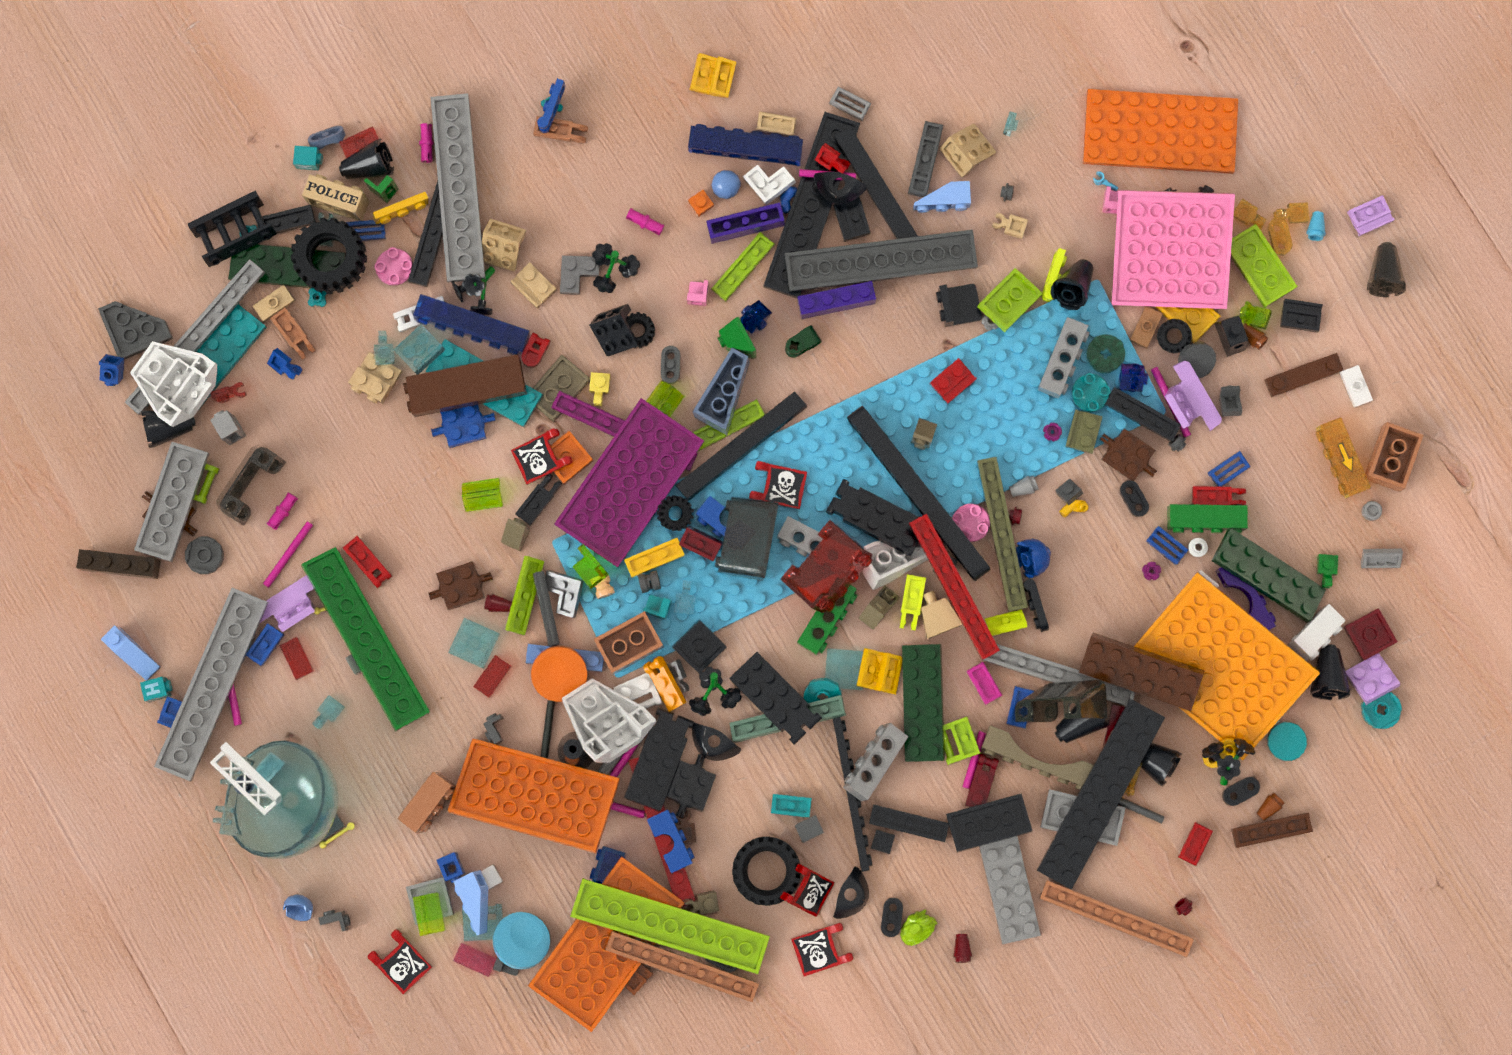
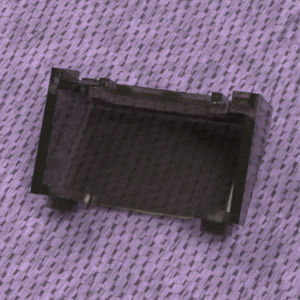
[714,497,778,581]

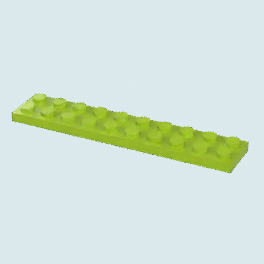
[570,878,770,974]

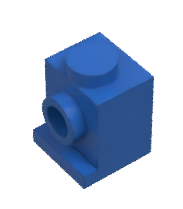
[99,354,124,386]
[437,852,465,883]

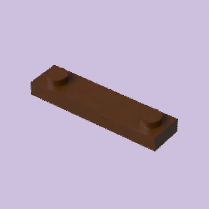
[1264,353,1344,398]
[1231,813,1313,848]

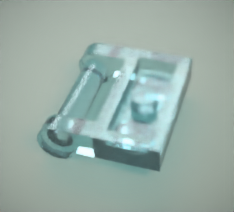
[462,904,503,941]

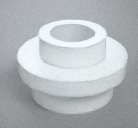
[1188,538,1208,557]

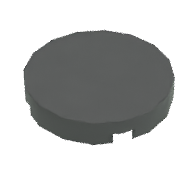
[1178,341,1216,378]
[185,536,224,574]

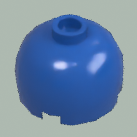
[1015,538,1051,578]

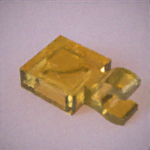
[1233,198,1266,229]
[1274,202,1309,224]

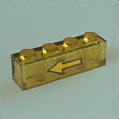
[1315,417,1371,499]

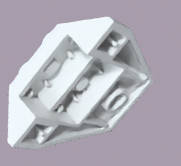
[130,341,217,427]
[562,678,656,763]

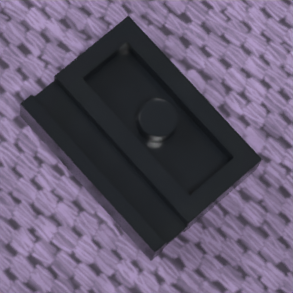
[833,197,871,242]
[1280,299,1323,333]

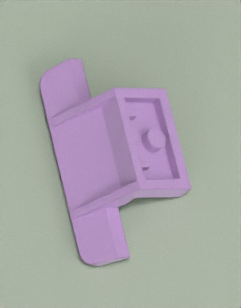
[1164,361,1222,431]
[260,575,315,632]

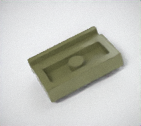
[1065,409,1102,454]

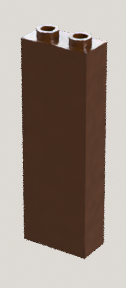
[403,354,527,417]

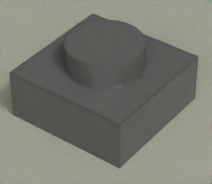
[1055,479,1083,505]

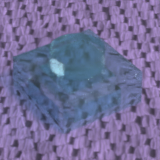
[1003,111,1019,136]

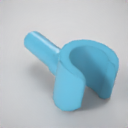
[1093,171,1118,191]

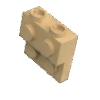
[348,352,402,404]

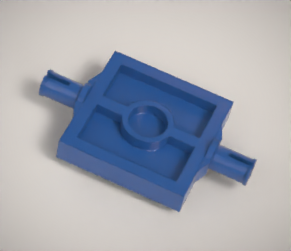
[431,405,496,448]

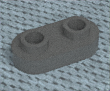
[661,346,681,384]

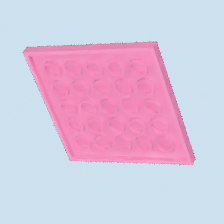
[1111,190,1235,309]

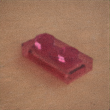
[453,943,497,977]

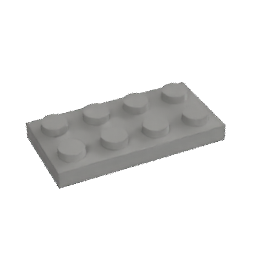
[1040,789,1126,846]

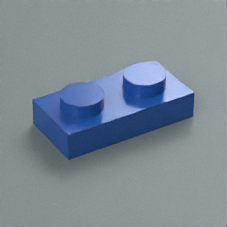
[246,623,284,666]

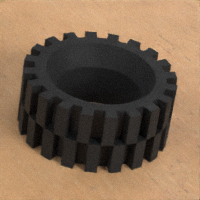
[732,837,801,906]

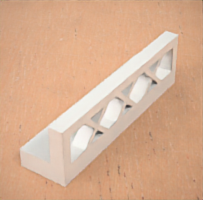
[210,742,283,816]

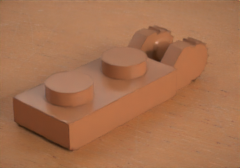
[533,116,588,143]
[270,307,316,360]

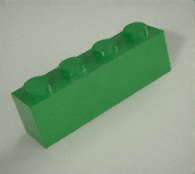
[1167,504,1248,534]

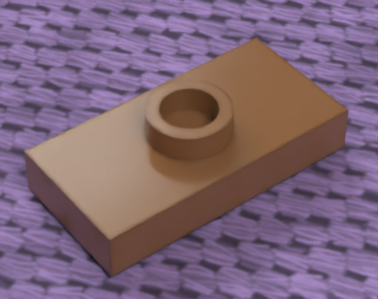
[1130,306,1163,349]

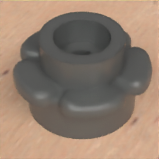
[1000,183,1014,202]
[1168,434,1186,452]

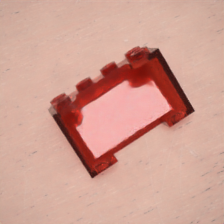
[780,520,872,613]

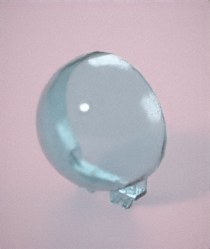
[213,740,339,859]

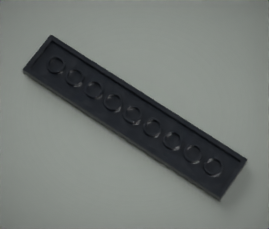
[763,112,860,298]
[1037,699,1165,889]

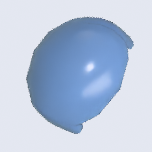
[711,170,741,199]
[283,894,313,921]

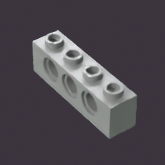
[1038,317,1090,399]
[777,516,856,575]
[843,723,908,801]

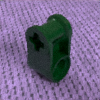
[785,325,822,358]

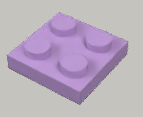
[1345,653,1400,705]

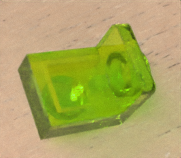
[1240,301,1272,329]

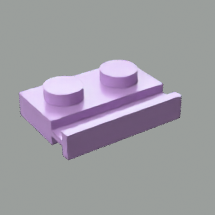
[1347,195,1395,236]

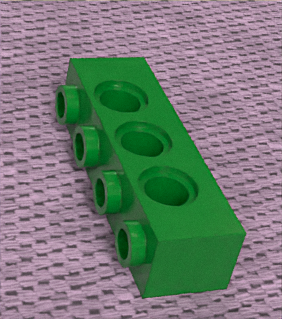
[797,577,858,656]

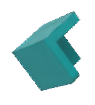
[643,595,672,620]

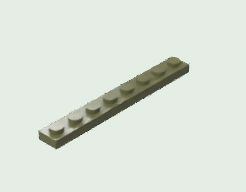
[977,457,1028,611]

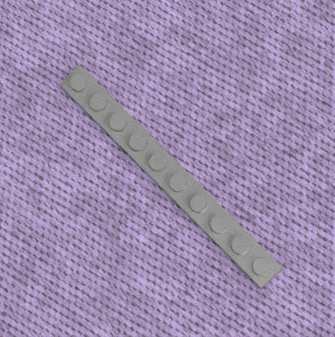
[125,259,265,415]

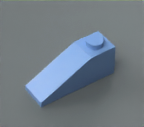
[101,625,160,681]

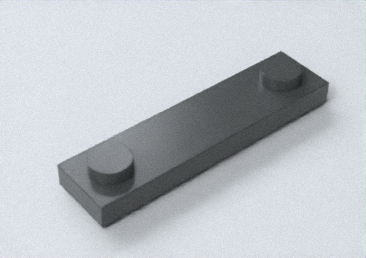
[908,121,944,197]

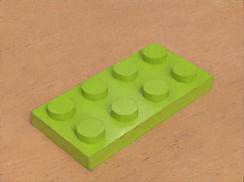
[1231,224,1298,308]

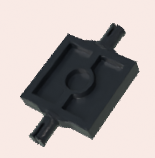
[666,754,716,819]

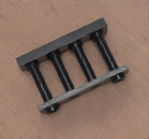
[188,190,277,267]

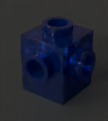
[740,300,772,334]
[1119,363,1148,392]

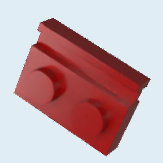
[929,358,977,404]

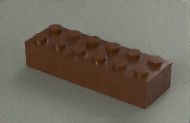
[1079,632,1205,711]

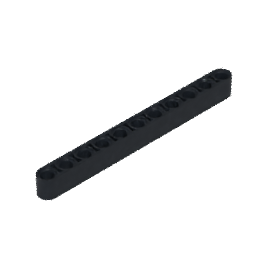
[847,406,991,581]

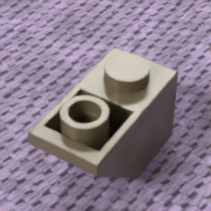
[911,418,937,450]
[501,518,530,552]
[859,585,900,630]

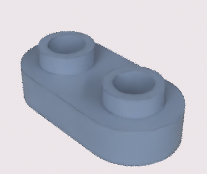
[307,126,346,150]

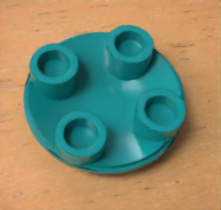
[1072,373,1111,412]

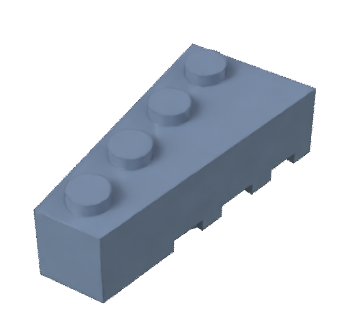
[693,348,750,435]

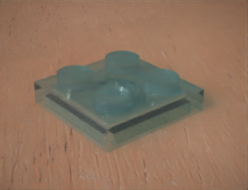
[393,324,445,374]
[448,618,500,669]
[825,648,863,690]

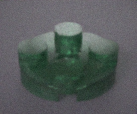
[1086,334,1125,373]

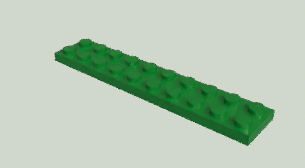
[301,547,430,732]

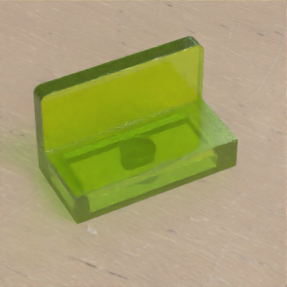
[646,381,685,417]
[462,478,503,512]
[573,544,609,589]
[413,892,445,936]

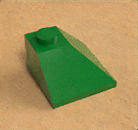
[717,317,757,359]

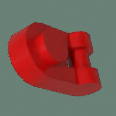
[521,332,551,368]

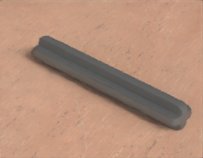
[533,571,559,646]

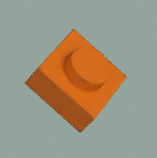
[688,190,714,216]

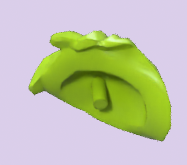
[900,910,938,946]

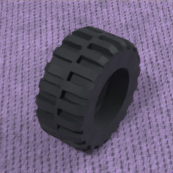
[291,218,367,294]

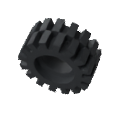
[626,312,655,348]
[1157,319,1192,353]
[657,495,694,531]

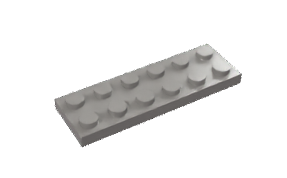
[134,442,209,562]
[979,836,1041,944]

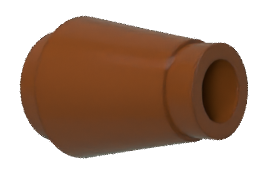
[1243,323,1268,350]
[1256,792,1285,821]

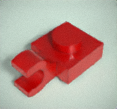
[815,143,851,174]

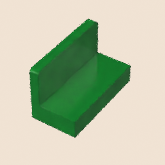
[364,175,399,203]

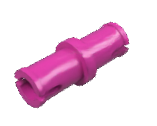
[419,123,434,163]
[626,208,665,236]
[266,492,298,530]

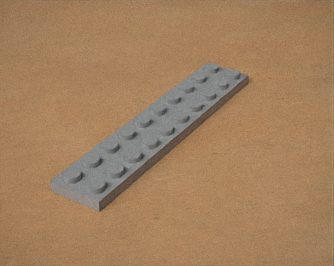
[430,93,486,282]
[154,588,269,781]

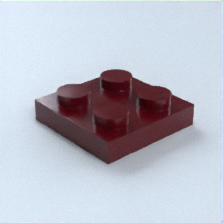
[1344,608,1398,661]

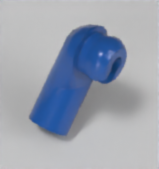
[780,186,797,214]

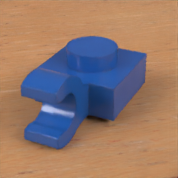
[267,348,302,380]

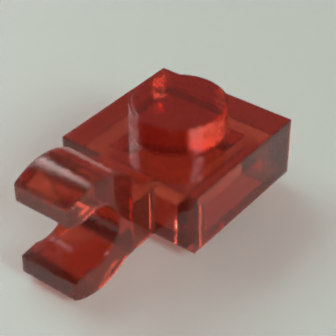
[210,382,247,403]

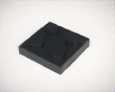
[672,619,727,674]

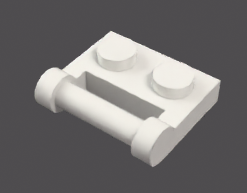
[613,673,663,709]

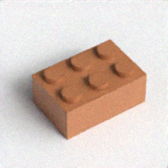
[1363,422,1424,492]
[593,611,664,675]
[397,771,456,833]

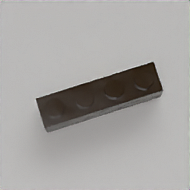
[76,549,161,579]

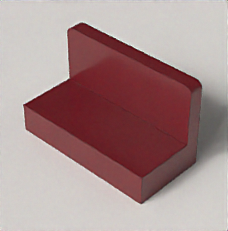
[679,526,724,561]

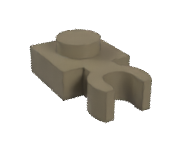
[683,890,719,915]

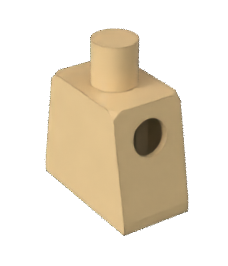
[920,591,962,639]

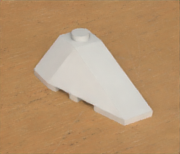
[857,541,928,590]

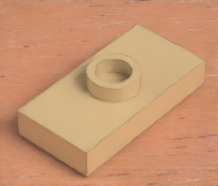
[756,112,797,138]
[253,285,295,322]

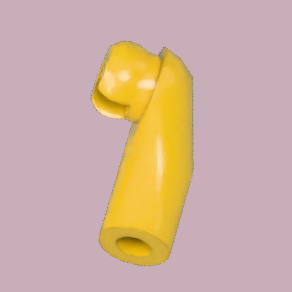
[1059,499,1089,518]

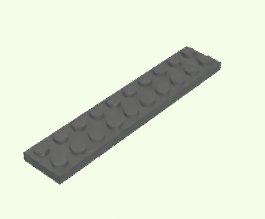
[784,230,978,292]

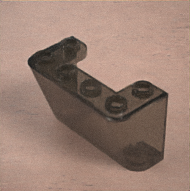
[216,445,286,525]
[1015,680,1108,723]

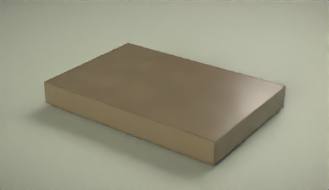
[533,355,591,422]

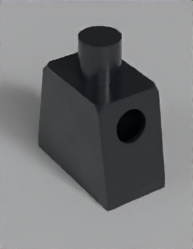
[1214,316,1248,357]

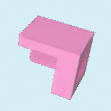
[1102,186,1118,214]
[687,280,709,306]

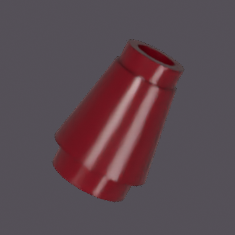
[484,593,512,612]
[953,934,973,963]

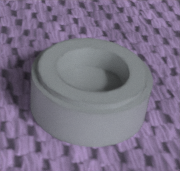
[1361,501,1382,521]

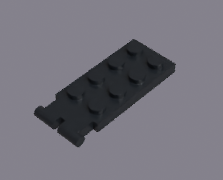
[826,479,919,557]
[729,652,822,745]
[624,707,694,812]

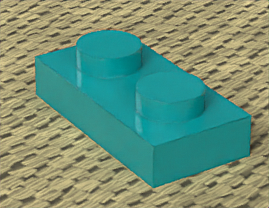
[771,794,812,818]

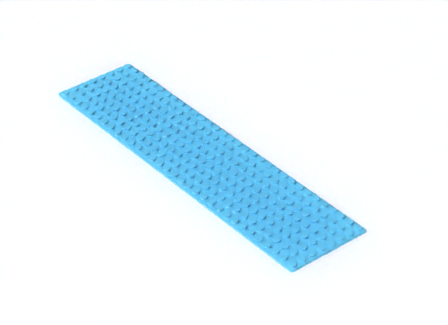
[552,280,1166,678]

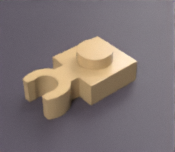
[992,213,1028,239]

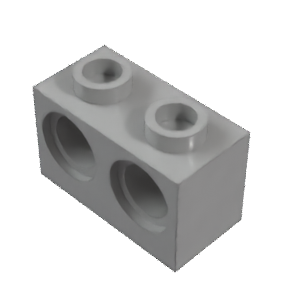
[210,410,246,445]

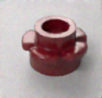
[1009,507,1022,525]
[1174,897,1193,916]

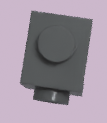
[1219,385,1242,417]
[483,713,504,745]
[318,910,351,932]

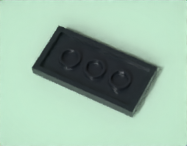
[946,793,1033,853]

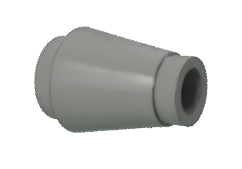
[1009,475,1039,497]

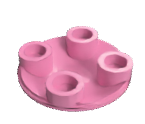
[374,247,413,285]
[952,504,990,542]

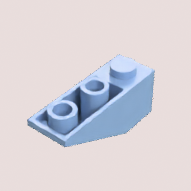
[913,181,971,213]
[453,870,488,936]

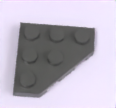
[98,301,173,360]

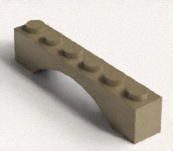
[981,725,1093,790]

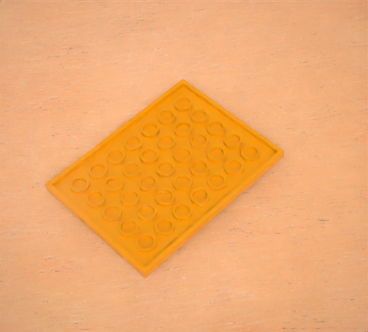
[1134,572,1320,760]

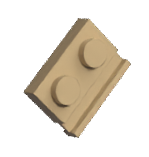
[510,262,557,309]

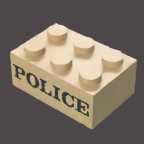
[302,174,370,221]

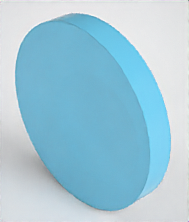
[493,912,550,969]

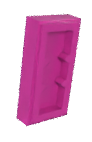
[966,662,1002,705]

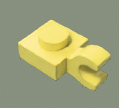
[589,372,611,406]

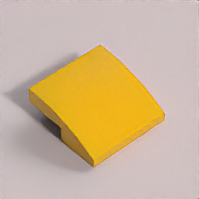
[689,53,736,98]
[857,648,902,695]

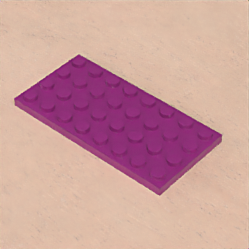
[554,398,704,568]

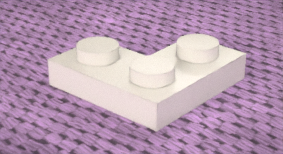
[743,165,796,205]

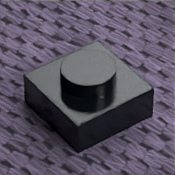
[871,830,895,854]

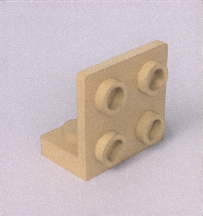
[939,124,996,178]
[482,219,526,271]

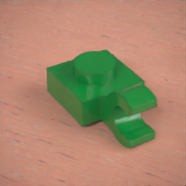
[1317,554,1338,588]

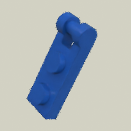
[537,78,566,133]

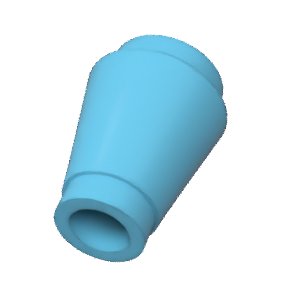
[1306,211,1326,241]

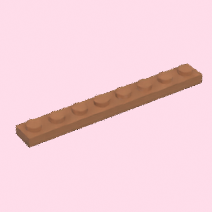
[1039,880,1194,957]
[605,931,759,1002]

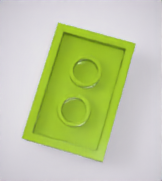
[977,268,1043,332]

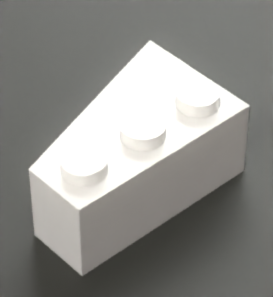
[1288,604,1346,661]

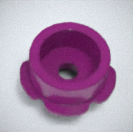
[1043,423,1062,441]
[1142,561,1161,580]

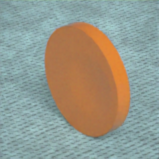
[531,646,587,702]

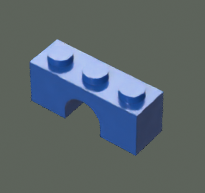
[695,496,755,551]
[647,810,695,873]

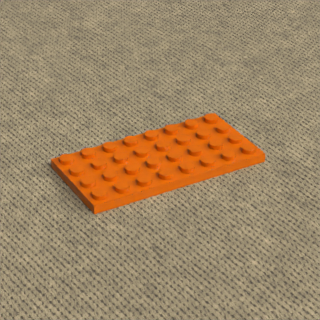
[1083,89,1238,174]
[447,738,620,853]
[528,856,685,1032]

